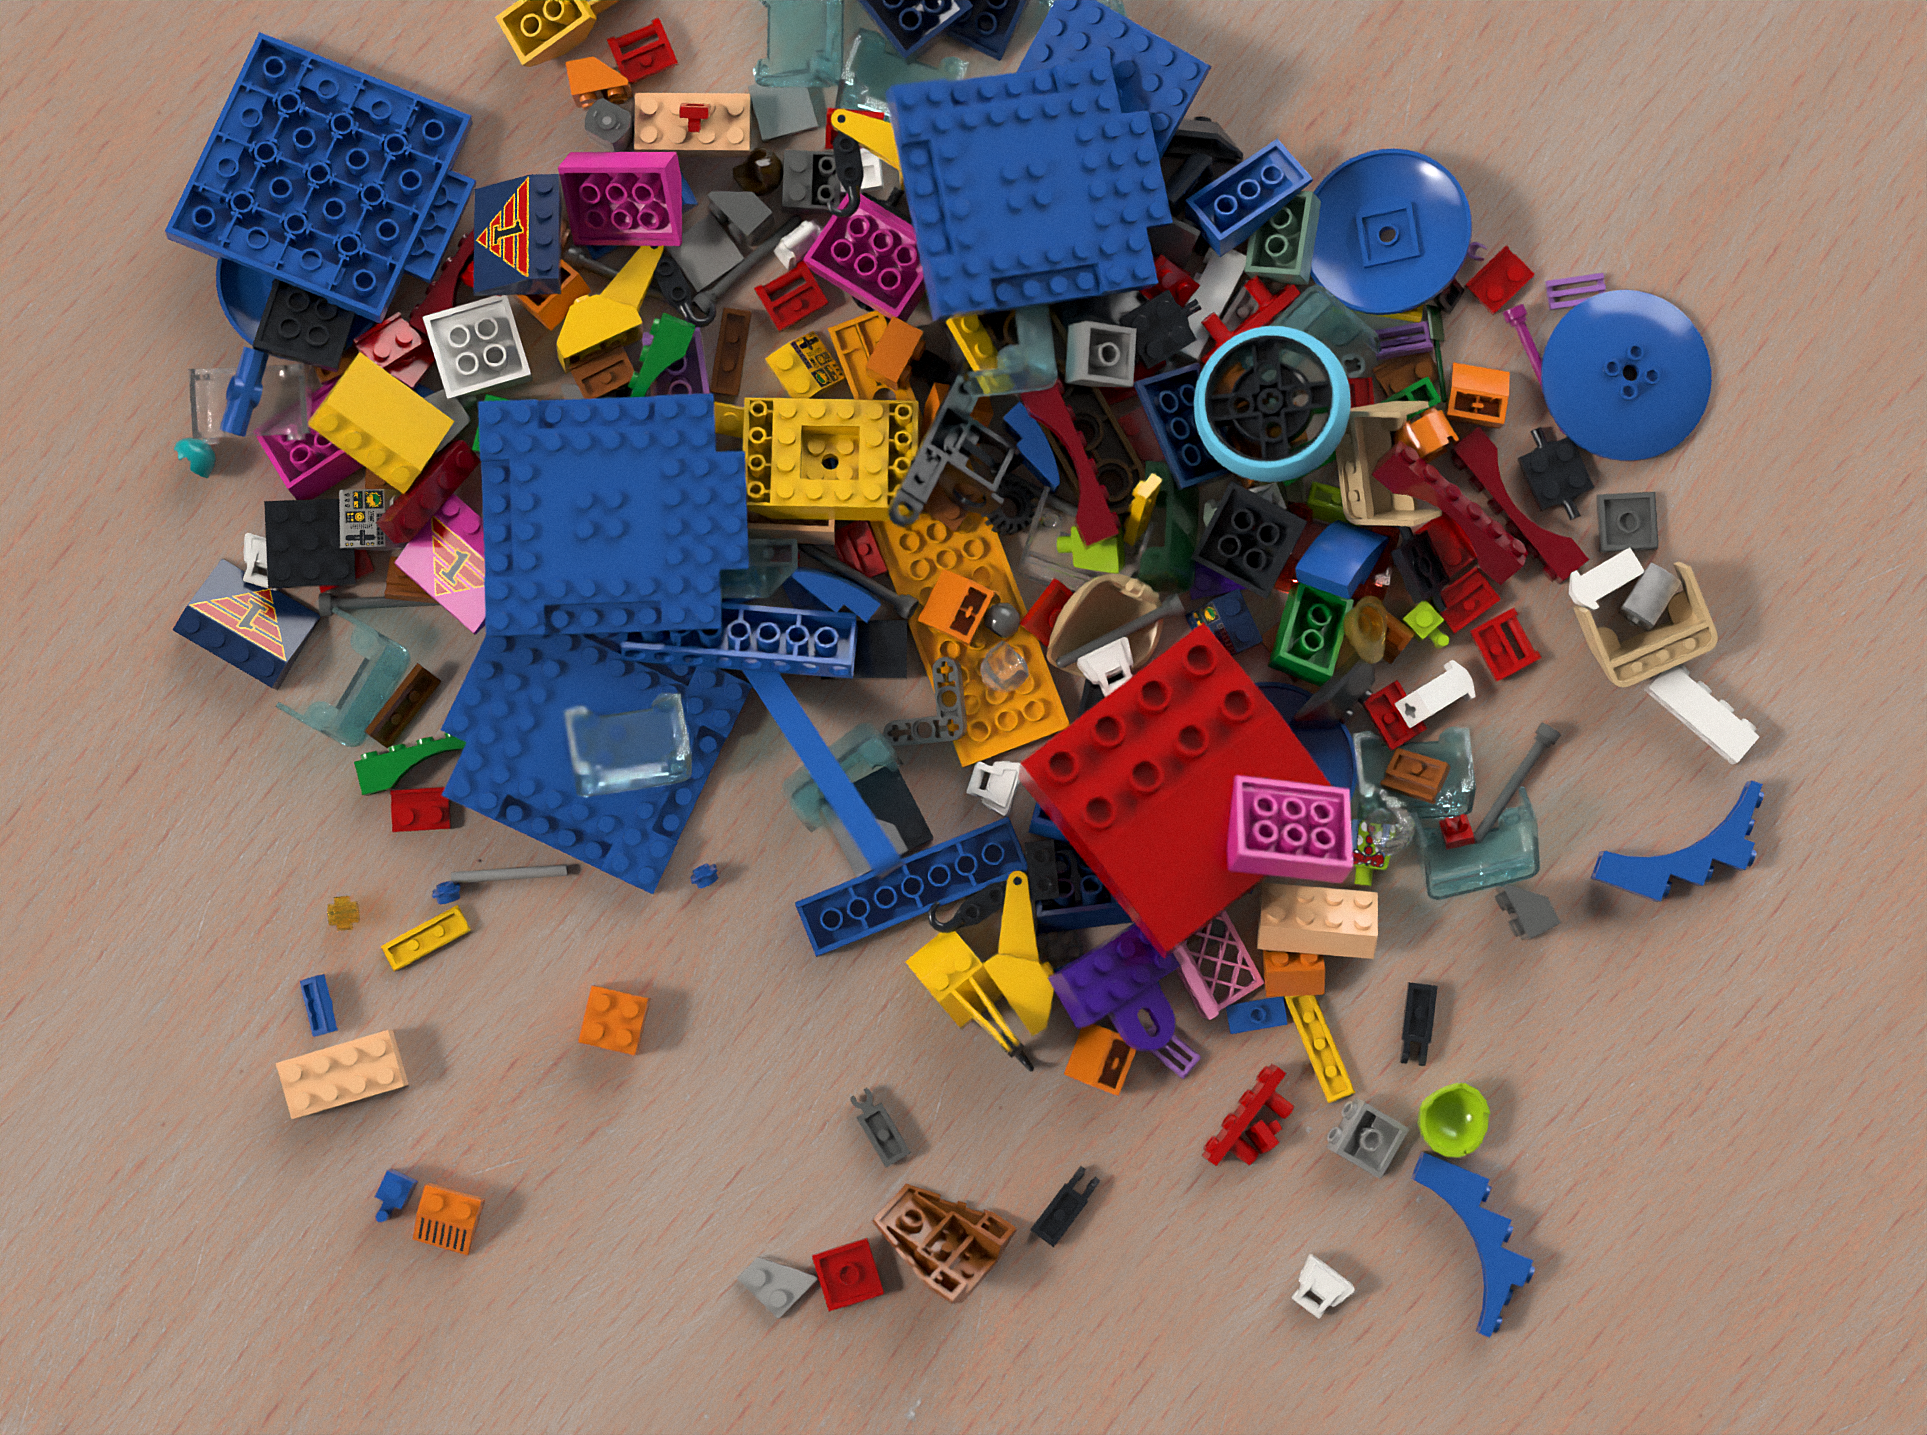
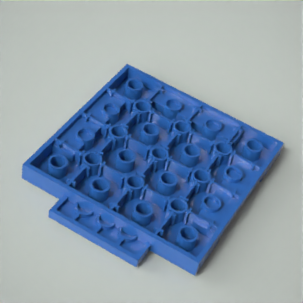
[165,32,476,324]
[885,58,1173,321]
[478,394,749,637]
[440,632,752,894]

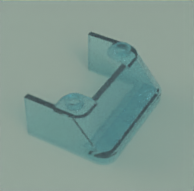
[1241,285,1382,406]
[969,304,1057,398]
[275,607,411,748]
[1411,786,1540,900]

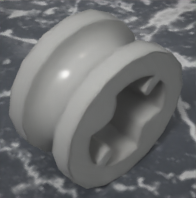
[1340,353,1365,379]

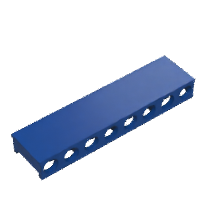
[621,603,858,679]
[795,816,1028,957]

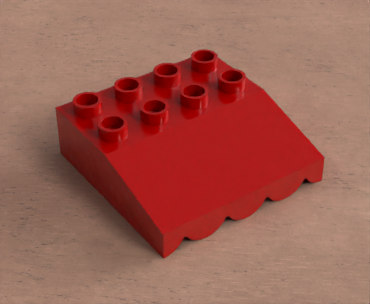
[1018,622,1332,959]

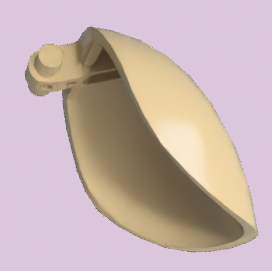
[1047,573,1164,678]

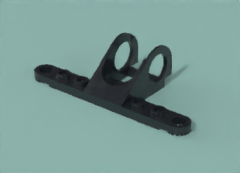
[888,357,1024,527]

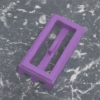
[1545,273,1606,310]
[1372,321,1434,361]
[1146,1023,1201,1079]

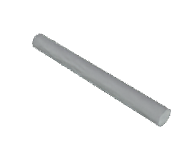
[451,864,568,884]

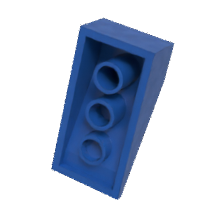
[1185,138,1313,257]

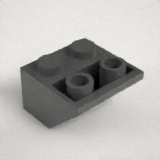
[781,150,841,215]
[707,191,775,247]
[1147,217,1201,269]
[1495,884,1561,940]

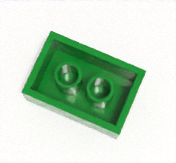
[1268,582,1354,687]

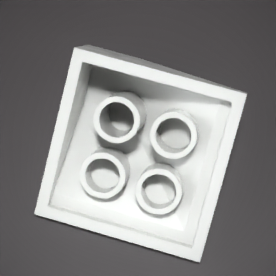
[423,295,533,400]

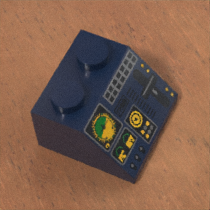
[1184,588,1263,657]

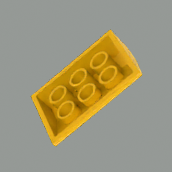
[308,352,454,494]

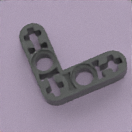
[883,657,967,746]

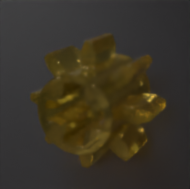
[327,896,360,931]

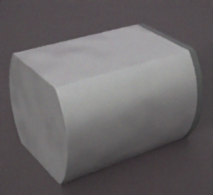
[585,98,634,152]
[1618,563,1682,631]

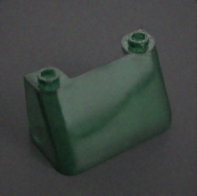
[1137,461,1200,593]

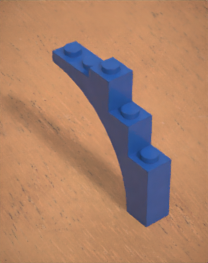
[1590,780,1764,902]
[1411,1152,1535,1338]

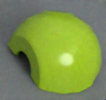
[1417,1083,1490,1157]

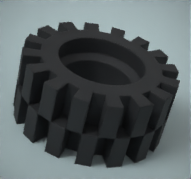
[981,480,1037,535]

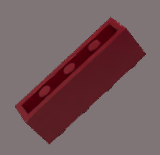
[376,440,481,544]

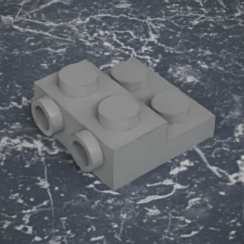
[1326,1097,1409,1179]

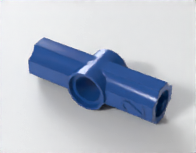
[219,347,269,437]

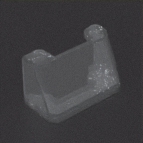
[188,364,313,444]

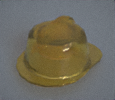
[1343,596,1388,664]

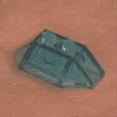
[720,539,798,598]

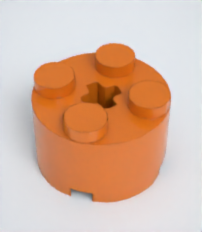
[1392,406,1460,463]

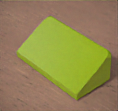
[1303,481,1360,527]

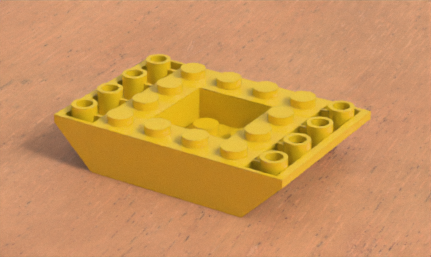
[743,397,918,521]

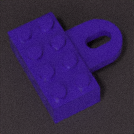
[1048,922,1180,1052]

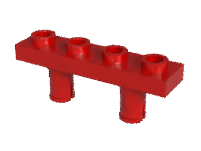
[1200,275,1300,364]
[1202,1063,1294,1166]

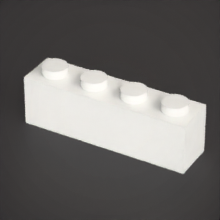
[1176,247,1247,363]
[1644,664,1760,764]

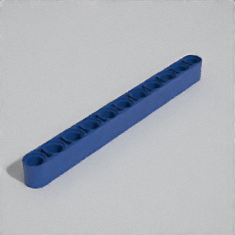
[743,670,904,880]

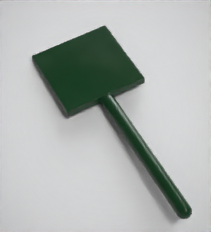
[1426,305,1447,403]

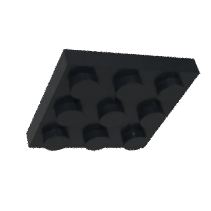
[253,278,356,373]
[264,499,356,589]

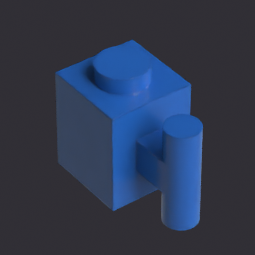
[375,1169,418,1222]

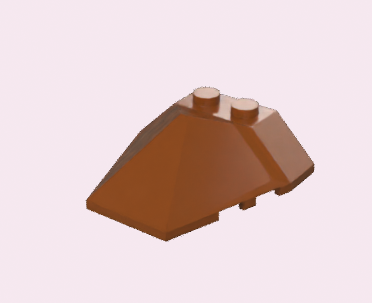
[873,1183,1017,1304]

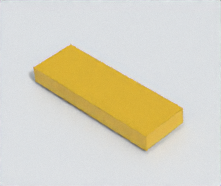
[381,905,472,972]

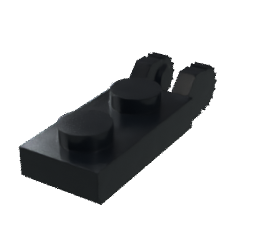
[1400,982,1438,1066]
[1030,1166,1100,1248]

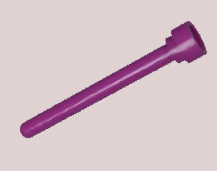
[1502,304,1564,434]

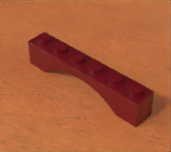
[409,228,474,338]
[1018,372,1121,550]
[1449,426,1590,584]
[1372,440,1529,586]

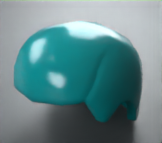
[174,437,216,478]

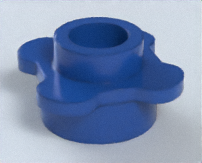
[690,863,719,889]
[432,881,461,904]

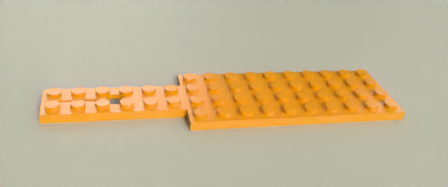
[828,310,1070,768]

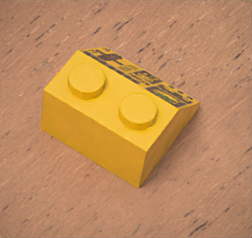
[765,331,846,399]

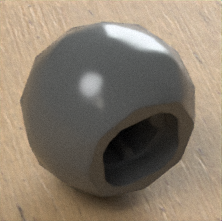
[984,603,1020,639]

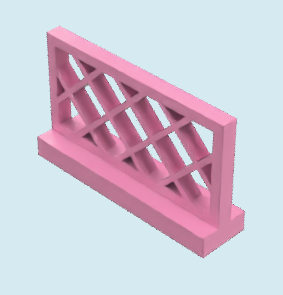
[1173,910,1264,1020]

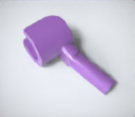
[1467,242,1487,262]

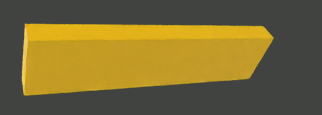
[1283,995,1355,1104]

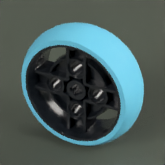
[1194,326,1351,482]

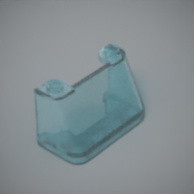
[753,0,844,88]
[835,27,969,123]
[564,693,692,797]
[782,722,904,833]
[1352,727,1476,822]

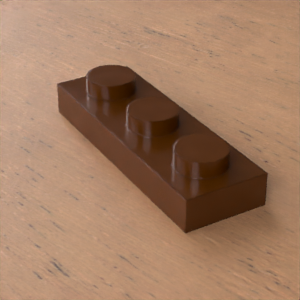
[710,307,752,397]
[364,663,441,749]

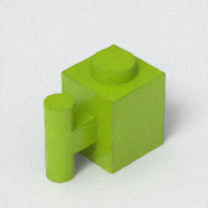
[1401,600,1449,649]

